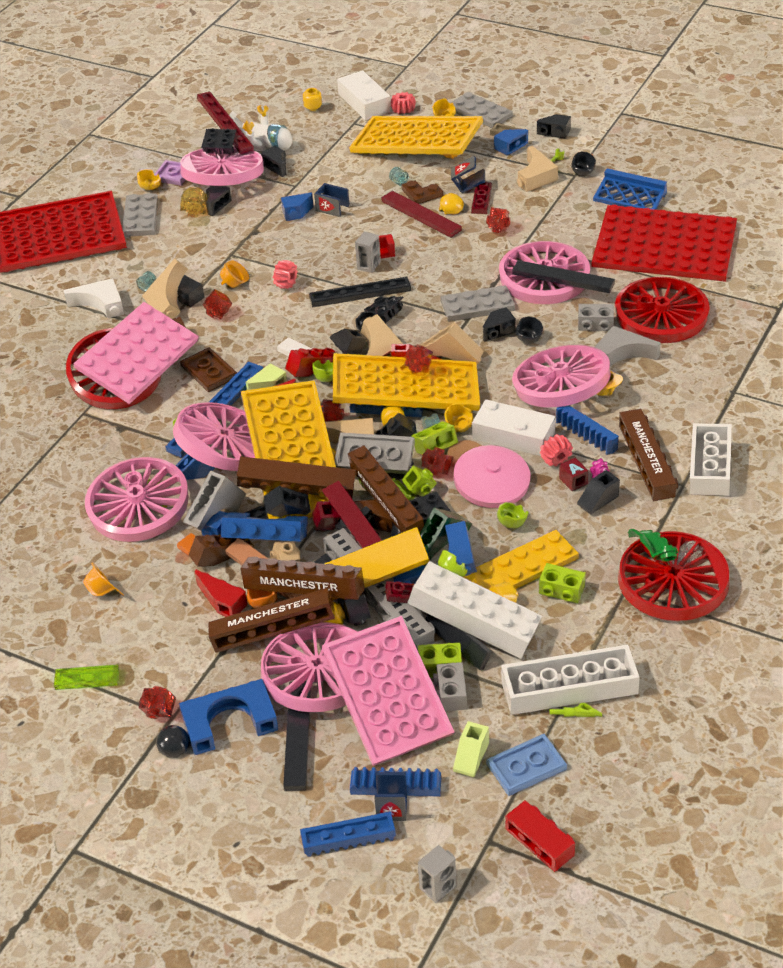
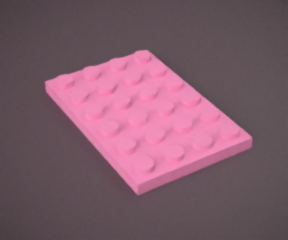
[74,302,198,404]
[322,616,454,766]

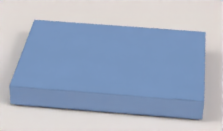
[486,733,567,796]

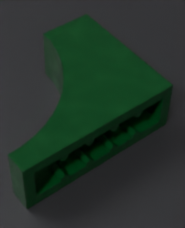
[420,508,473,566]

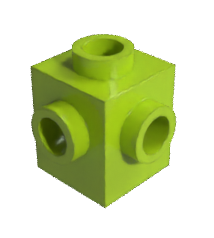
[402,465,437,496]

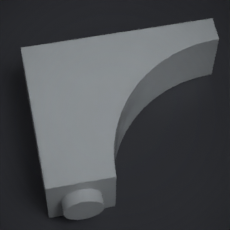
[595,326,661,366]
[183,471,246,531]

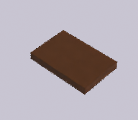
[180,347,237,392]

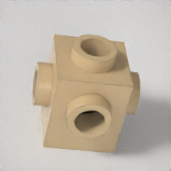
[270,541,300,562]

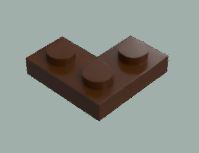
[401,180,444,204]

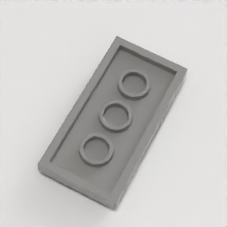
[451,92,513,128]
[122,193,158,237]
[440,285,515,322]
[334,432,415,474]

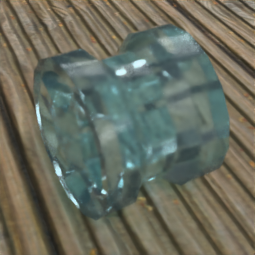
[389,167,409,186]
[136,271,157,292]
[421,413,440,430]

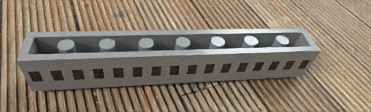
[323,528,435,651]

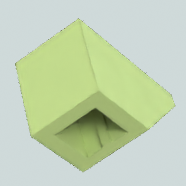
[246,363,287,390]
[453,721,489,777]

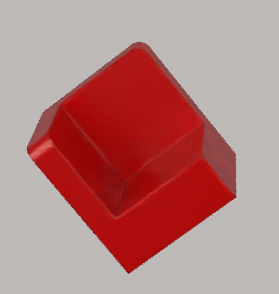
[379,234,396,259]

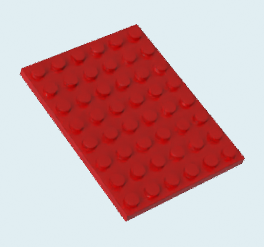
[0,190,127,273]
[591,205,737,282]

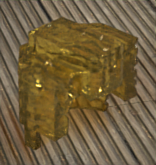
[180,187,207,217]

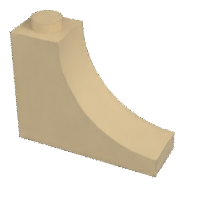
[517,145,558,192]
[142,258,188,319]
[361,315,403,357]
[419,322,484,365]
[325,418,374,443]

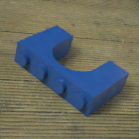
[221,512,308,542]
[393,521,477,584]
[179,679,279,756]

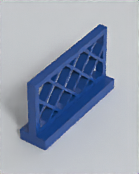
[593,168,667,210]

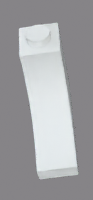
[64,278,124,318]

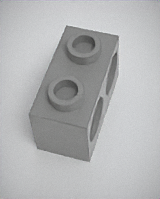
[355,231,381,273]
[578,304,614,331]
[433,662,467,711]
[418,845,456,903]

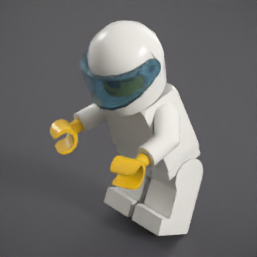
[218,105,292,151]

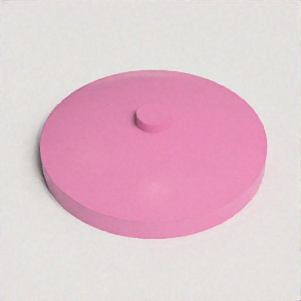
[454,445,530,508]

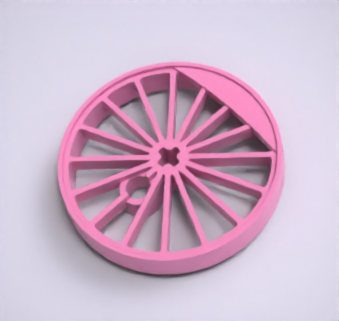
[180,146,264,186]
[499,241,590,304]
[512,345,611,407]
[173,402,255,471]
[85,457,189,542]
[261,622,357,712]

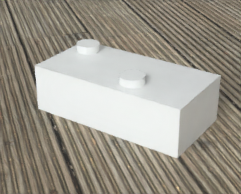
[337,71,391,120]
[472,399,555,456]
[690,423,732,496]

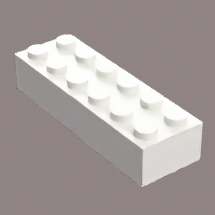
[408,561,542,659]
[501,645,640,715]

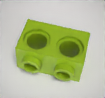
[412,421,458,457]
[539,563,586,604]
[418,643,462,678]

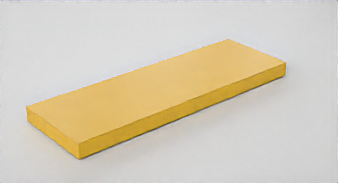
[325,527,430,601]

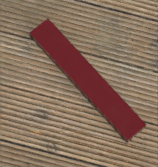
[197,91,254,154]
[381,190,462,238]
[322,480,382,549]

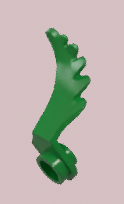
[628,529,678,562]

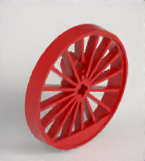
[615,277,710,343]
[66,328,162,409]
[618,531,729,621]

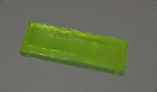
[54,664,120,690]

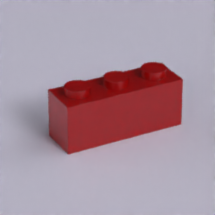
[505,800,575,872]

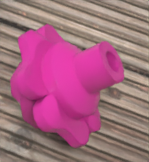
[590,458,610,478]

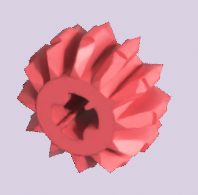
[391,92,416,115]
[272,260,298,289]
[540,434,573,467]

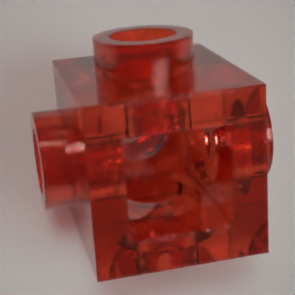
[486,207,511,233]
[202,289,232,319]
[404,344,433,373]
[321,399,344,422]
[421,447,454,475]
[139,686,176,719]

